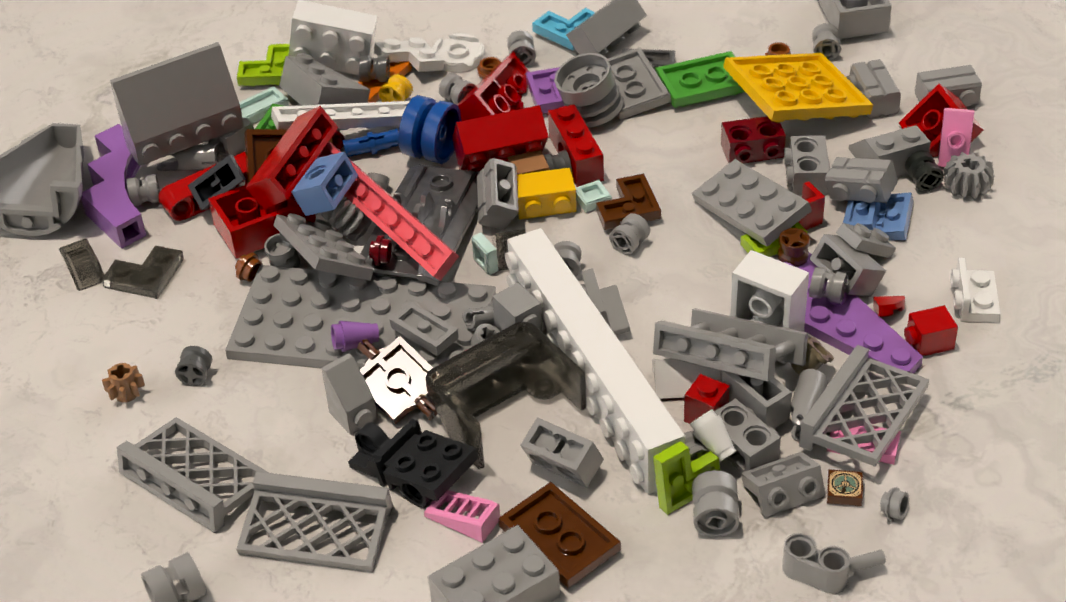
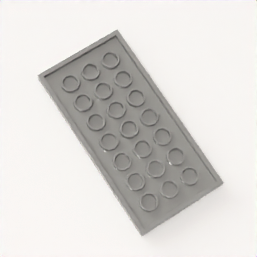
[225,265,496,381]

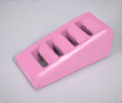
[424,490,500,543]

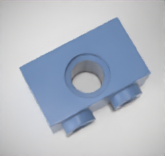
[292,152,358,216]

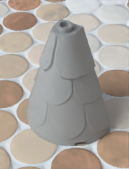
[0,123,84,236]

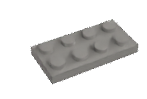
[692,159,812,247]
[273,213,374,281]

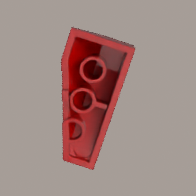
[457,52,530,121]

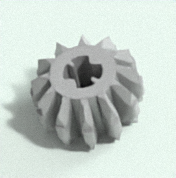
[943,152,995,199]
[321,196,372,241]

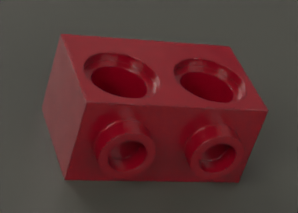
[721,116,786,164]

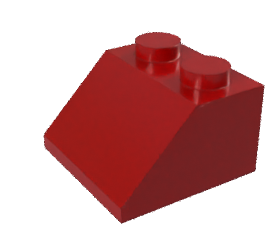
[899,83,984,157]

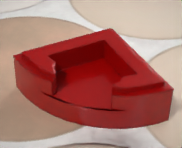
[873,295,905,317]

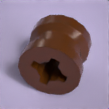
[778,228,810,266]

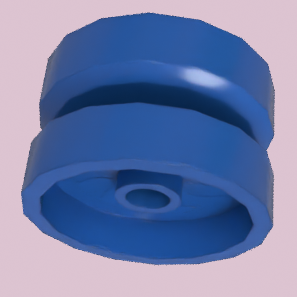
[398,95,462,165]

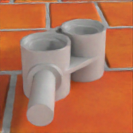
[782,533,886,594]

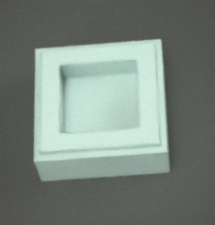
[576,180,612,213]
[472,232,498,275]

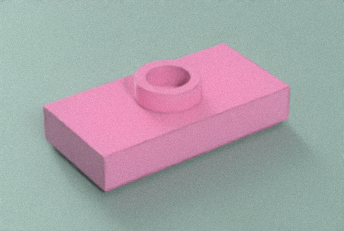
[938,108,974,167]

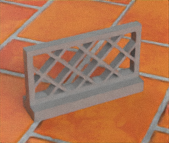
[799,345,929,467]
[117,417,269,533]
[236,471,393,572]

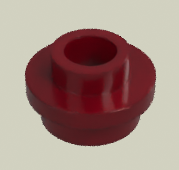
[369,235,392,266]

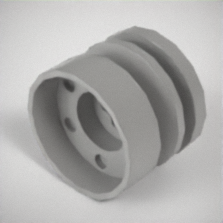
[554,53,624,127]

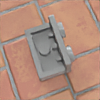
[581,268,630,335]

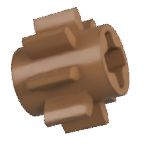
[102,363,145,402]

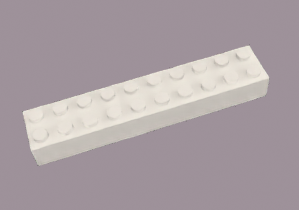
[505,228,685,495]

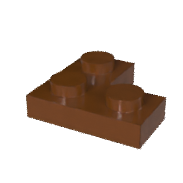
[596,173,661,230]

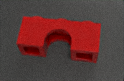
[548,104,604,187]

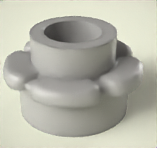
[880,487,909,521]

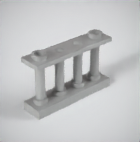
[653,308,808,381]

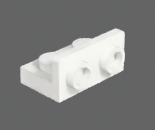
[950,258,1000,323]

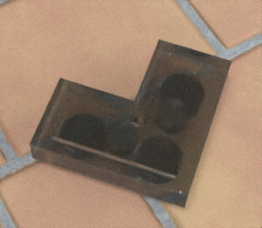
[101,245,184,299]

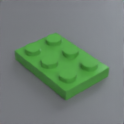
[655,51,745,108]

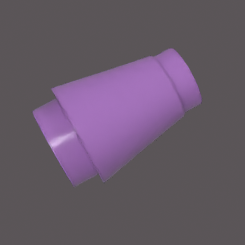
[331,321,379,352]

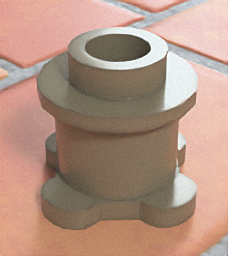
[791,336,834,375]

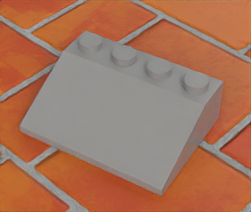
[110,42,244,166]

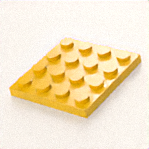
[723,53,873,122]

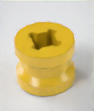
[379,74,413,102]

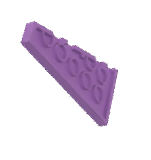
[779,252,923,374]

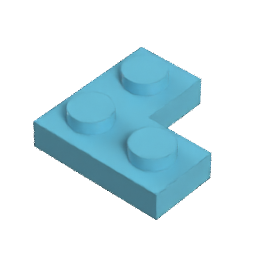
[532,8,596,50]

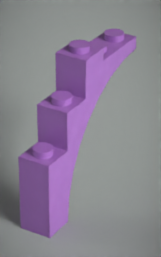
[81,124,147,249]

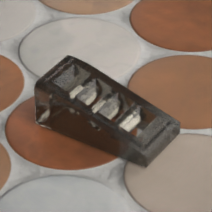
[59,238,105,291]

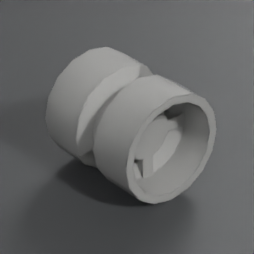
[692,470,740,537]
[141,552,206,602]

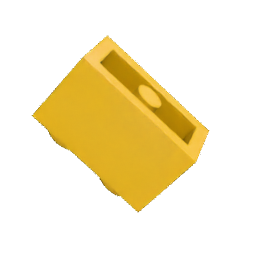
[517,168,577,220]

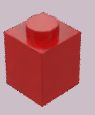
[904,305,958,356]
[684,374,730,424]

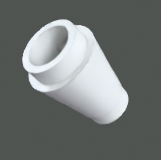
[690,409,736,462]

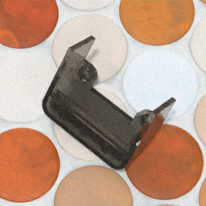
[425,322,586,470]

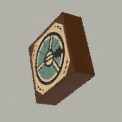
[827,469,863,506]

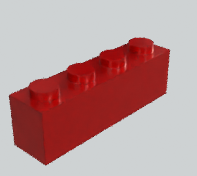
[245,106,338,209]

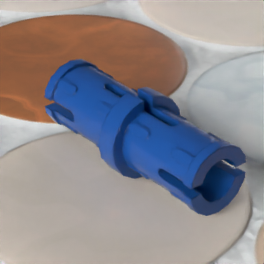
[342,128,399,158]

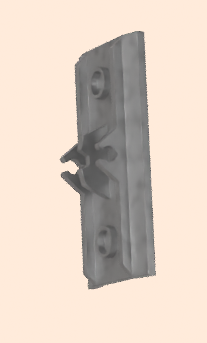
[360,164,479,286]

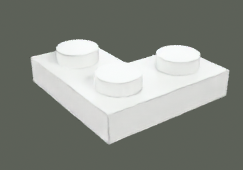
[374,37,444,72]

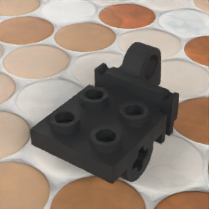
[348,419,479,507]

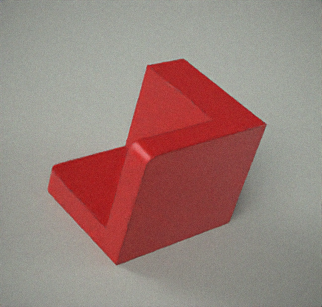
[798,181,825,230]

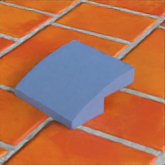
[843,192,914,240]

